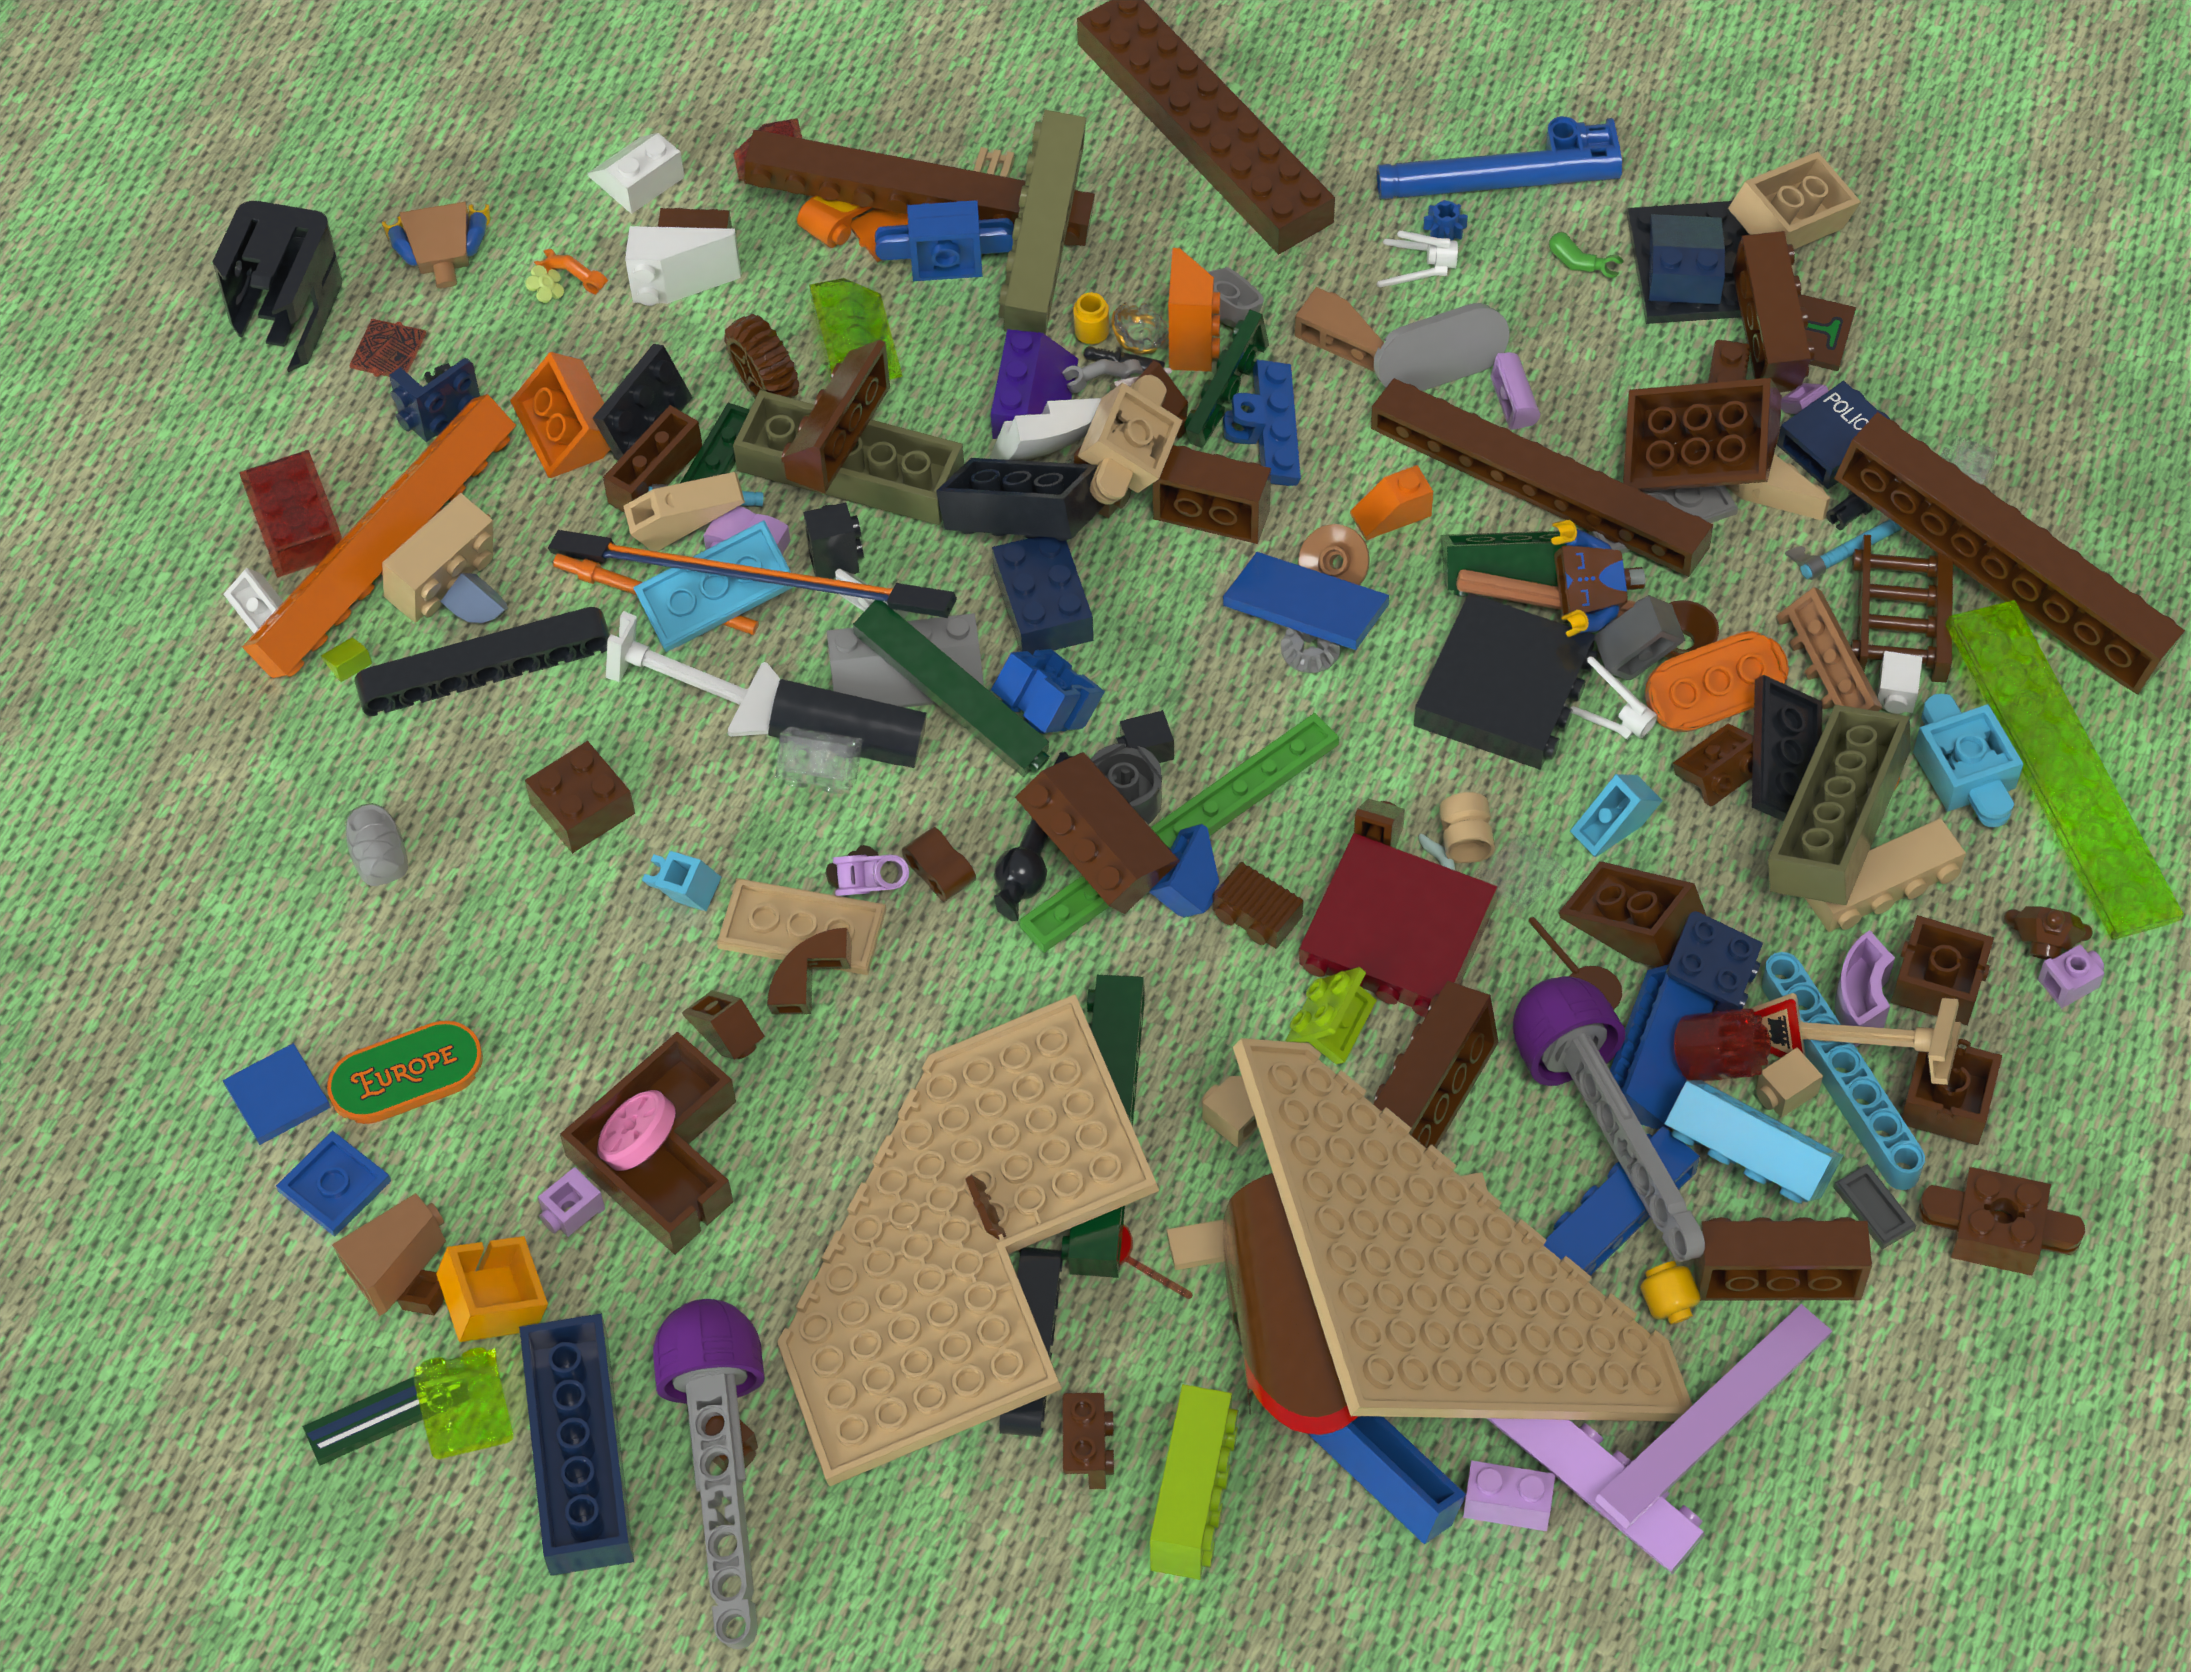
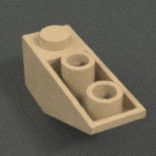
[1725,454,1830,521]
[623,472,745,551]

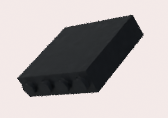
[1414,593,1599,770]

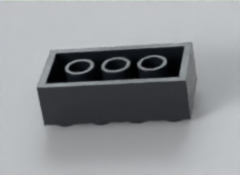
[936,458,1106,541]

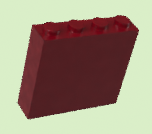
[1299,833,1498,1017]

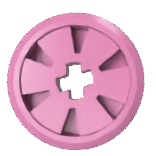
[597,1090,675,1171]

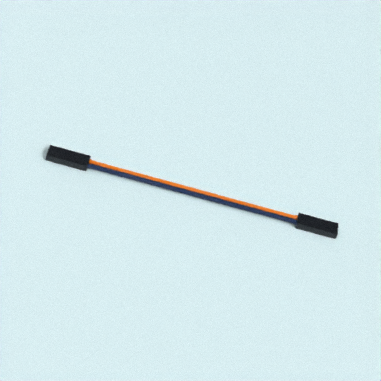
[548,530,957,618]

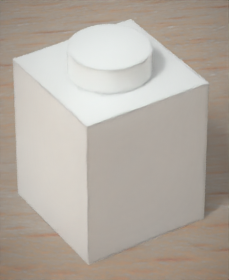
[1877,651,1922,714]

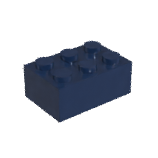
[992,536,1094,655]

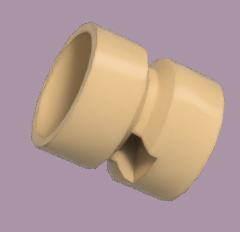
[1439,792,1495,863]

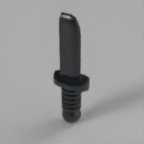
[1083,346,1165,371]

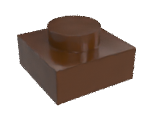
[397,1270,445,1316]

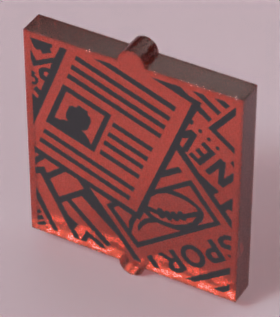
[349,319,426,377]

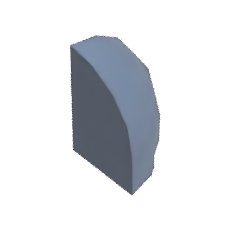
[440,573,508,623]

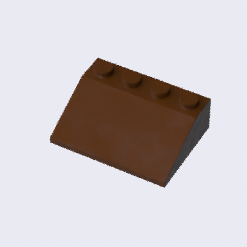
[1623,378,1782,491]

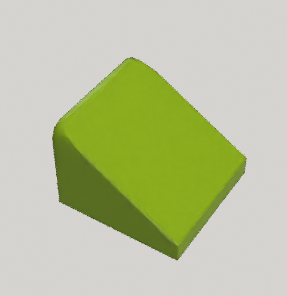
[321,637,372,682]

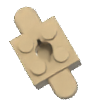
[1078,375,1183,504]

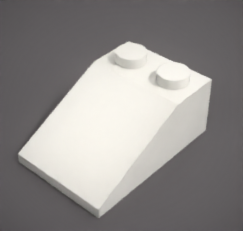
[625,226,741,306]

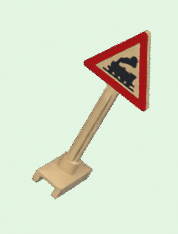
[1718,993,1961,1085]

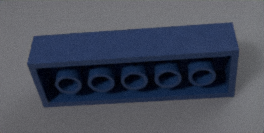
[519,1313,634,1576]

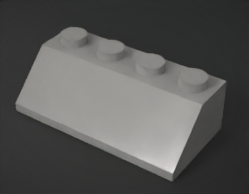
[827,613,984,708]

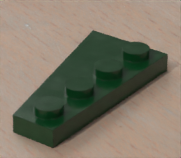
[1185,309,1269,449]

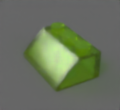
[809,278,903,380]

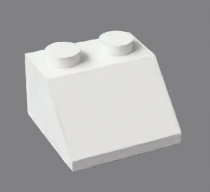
[588,133,684,214]

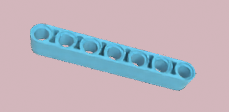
[1762,952,1925,1190]

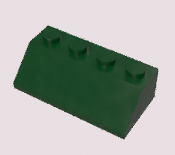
[1440,529,1590,596]

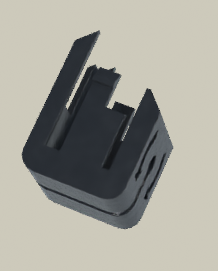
[212,201,342,372]

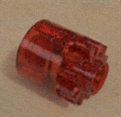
[1674,1008,1771,1081]

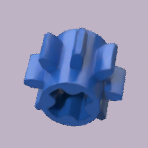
[1423,200,1468,241]

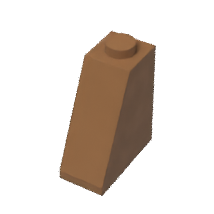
[332,1193,446,1316]

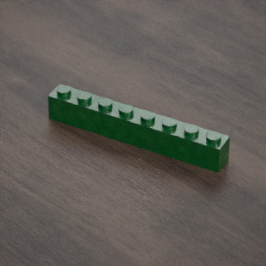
[1061,974,1145,1278]

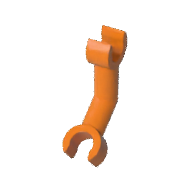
[534,249,608,295]

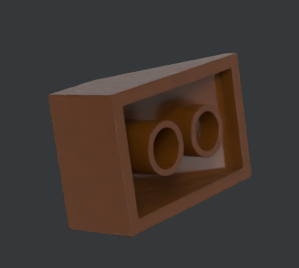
[1559,861,1707,967]

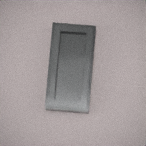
[1834,1164,1916,1250]

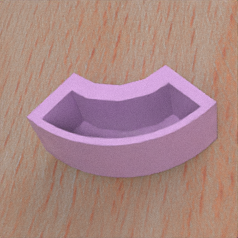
[1835,930,1895,1047]

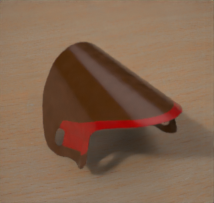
[1223,1173,1359,1435]

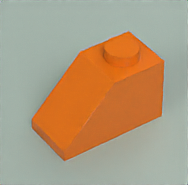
[1350,465,1433,540]

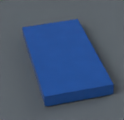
[1223,552,1389,650]

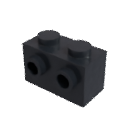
[803,502,864,579]

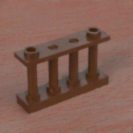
[1850,535,1953,683]

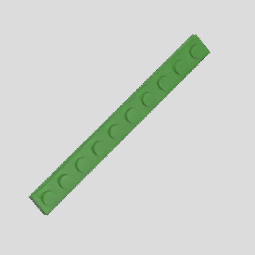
[1019,713,1339,953]

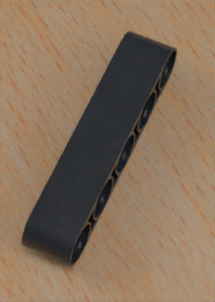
[999,1247,1063,1437]

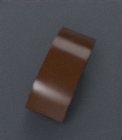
[767,928,852,1014]

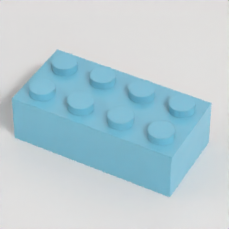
[1665,1080,1844,1204]

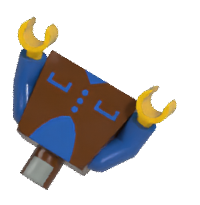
[1551,520,1645,637]

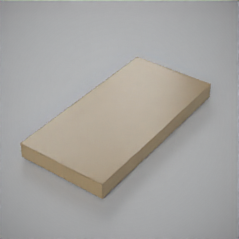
[717,878,886,975]

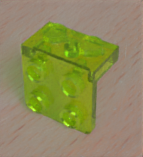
[414,1347,513,1459]

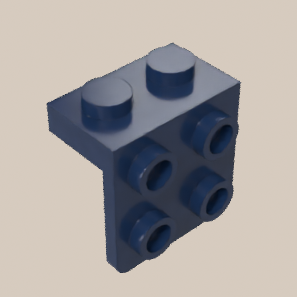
[389,358,480,442]
[1666,911,1763,1022]

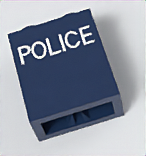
[1777,380,1890,490]

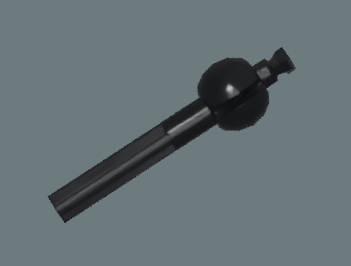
[994,752,1073,921]

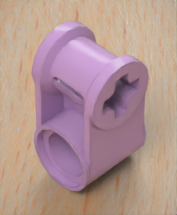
[832,855,909,896]

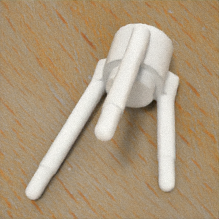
[1377,231,1458,287]
[1570,656,1657,740]

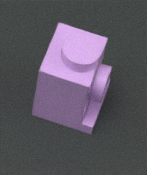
[2038,944,2105,1009]
[538,1167,605,1237]

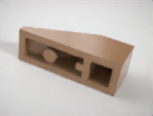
[1295,287,1384,372]

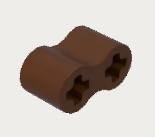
[902,827,976,902]

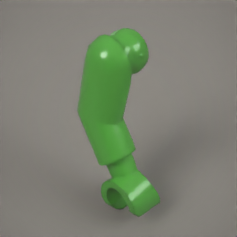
[1549,232,1624,278]

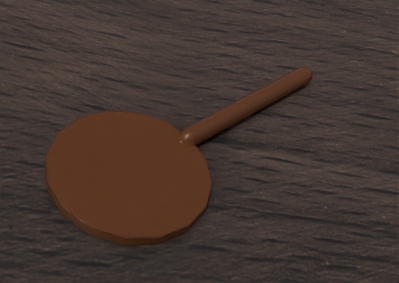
[1529,917,1622,1009]

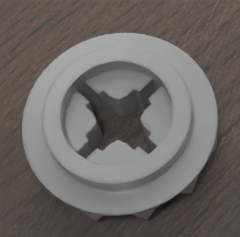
[1281,628,1340,673]

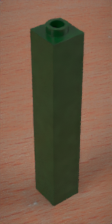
[853,600,1050,777]

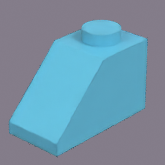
[1570,774,1663,857]

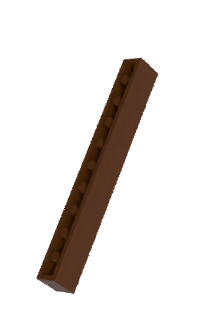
[744,130,1095,246]
[1371,378,1713,577]

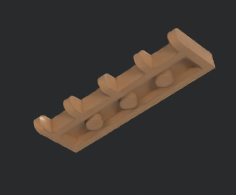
[1776,587,1882,711]

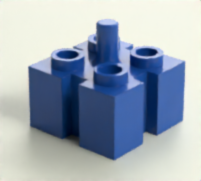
[991,649,1105,734]

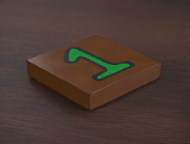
[1798,294,1856,371]

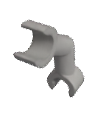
[1062,359,1143,393]

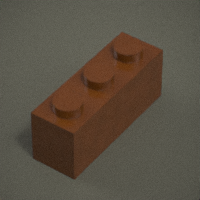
[603,405,702,513]

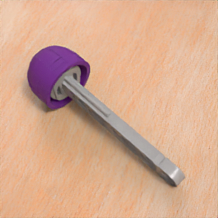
[1513,976,1705,1262]
[653,1299,765,1649]

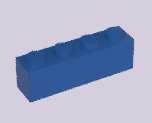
[1308,1416,1466,1545]

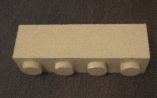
[1805,818,1966,932]

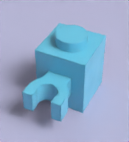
[642,851,722,911]

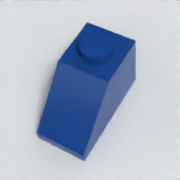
[1149,824,1219,918]

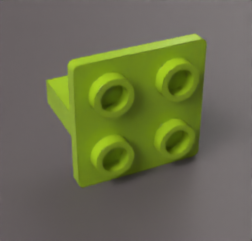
[1285,967,1377,1064]

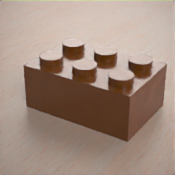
[1153,445,1271,544]

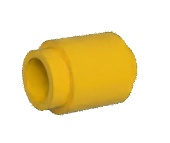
[1073,292,1109,344]

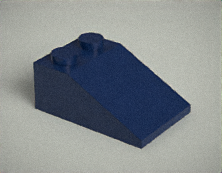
[1649,214,1725,304]

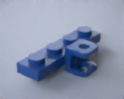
[1223,359,1301,486]

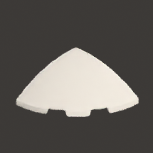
[990,398,1101,461]

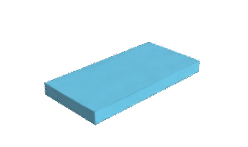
[633,520,793,652]

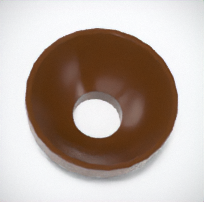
[1664,600,1719,659]

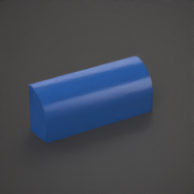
[1610,964,1716,1129]

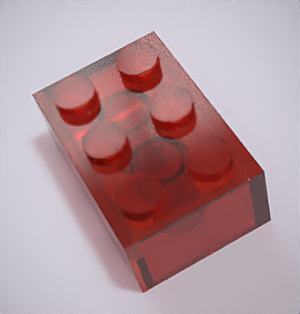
[239,449,342,578]

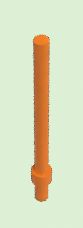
[553,553,759,635]

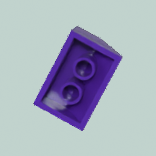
[991,329,1079,439]

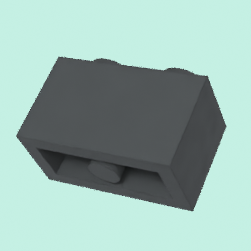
[1595,595,1686,680]

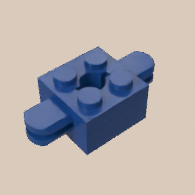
[875,201,1014,282]

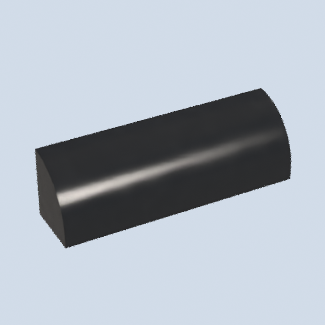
[768,679,927,768]

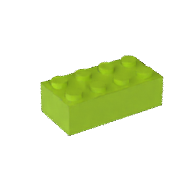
[1150,1384,1239,1580]

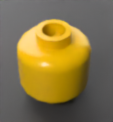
[1640,1261,1701,1325]

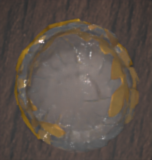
[1112,302,1169,355]

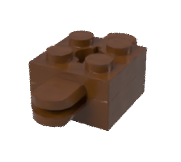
[1918,1167,2085,1276]

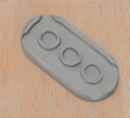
[1374,303,1509,391]

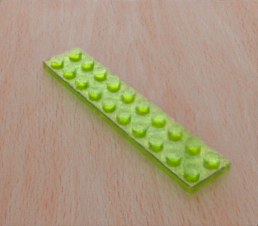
[1945,600,2184,940]

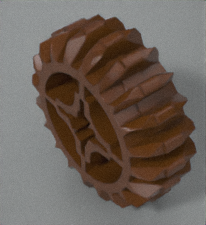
[724,314,799,399]

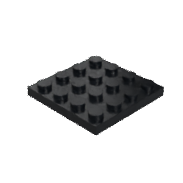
[1627,201,1750,324]

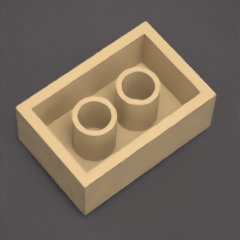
[1728,151,1861,250]
[382,493,493,623]

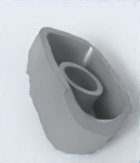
[1208,266,1264,328]
[346,803,408,886]

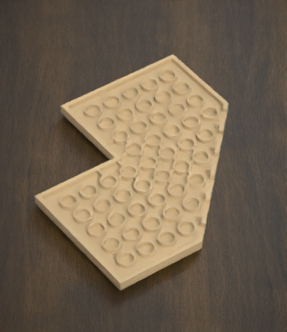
[777,994,1159,1486]

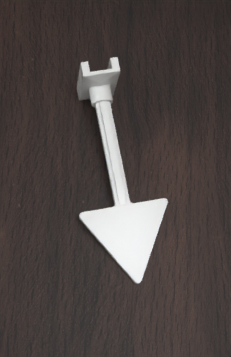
[606,611,780,737]

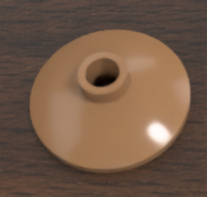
[1298,524,1370,585]

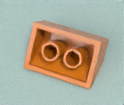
[1168,248,1221,372]
[510,352,611,478]

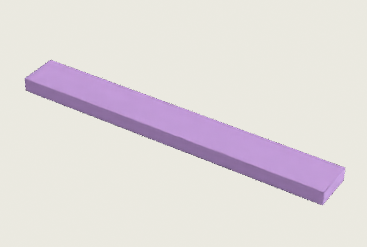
[1594,1304,1832,1530]

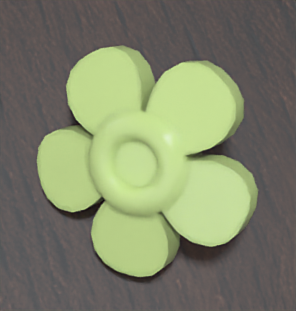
[525,265,564,303]

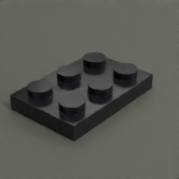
[593,344,693,461]

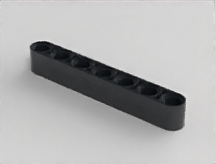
[354,607,610,716]

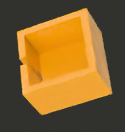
[436,1236,548,1342]

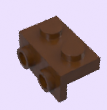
[1063,1392,1114,1489]

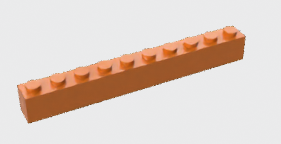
[242,394,517,678]

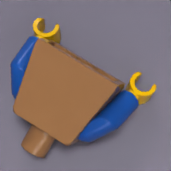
[382,202,490,289]

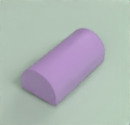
[1490,352,1540,430]

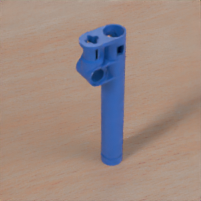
[1376,116,1622,200]

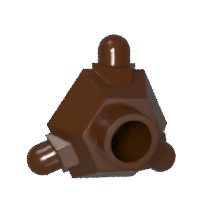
[2004,906,2093,960]

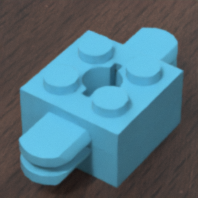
[1913,693,2023,827]

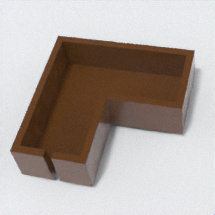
[560,1032,736,1255]

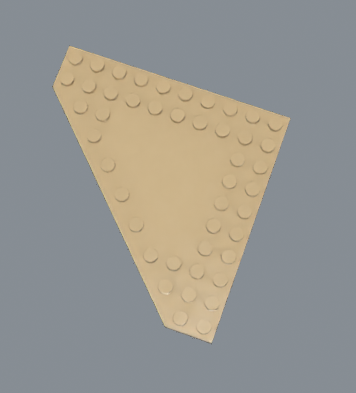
[1233,1038,1692,1422]

